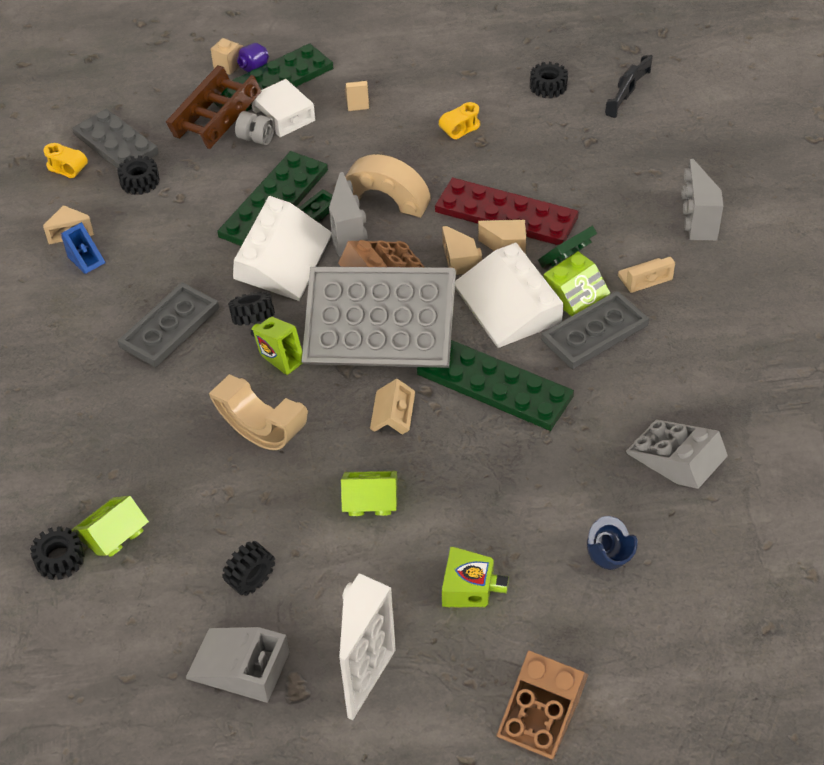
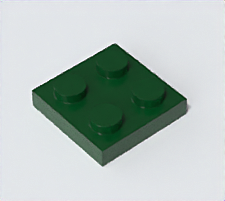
[538,225,598,268]

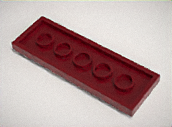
[435,177,579,245]

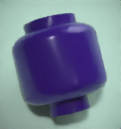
[237,43,269,72]

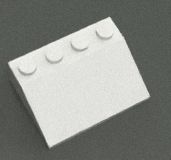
[233,196,332,301]
[455,243,563,348]
[340,574,396,720]

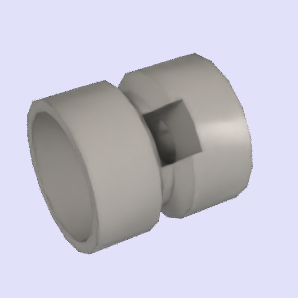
[235,111,275,145]

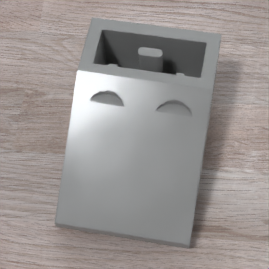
[681,159,723,240]
[329,172,368,256]
[626,419,728,489]
[186,627,290,703]

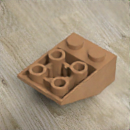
[338,240,425,268]
[497,650,589,760]

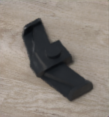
[605,55,652,118]

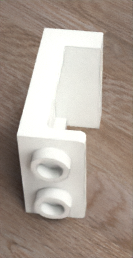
[252,79,315,137]

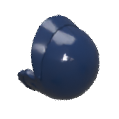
[587,516,638,570]

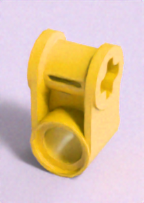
[439,102,480,140]
[43,143,88,178]

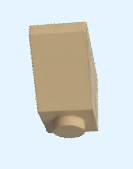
[211,38,244,75]
[478,220,526,255]
[442,226,482,275]

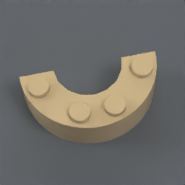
[345,154,431,217]
[209,374,308,450]

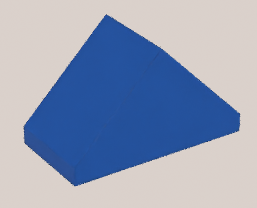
[61,222,106,274]

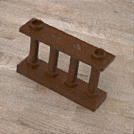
[165,65,262,149]

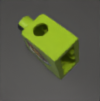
[251,317,303,375]
[442,547,509,607]

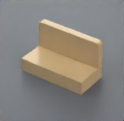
[618,256,675,293]
[370,379,415,435]

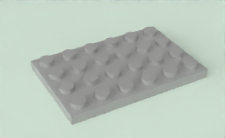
[302,267,456,368]

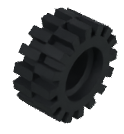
[530,62,568,98]
[117,155,160,195]
[228,291,275,326]
[30,526,85,580]
[222,541,275,596]

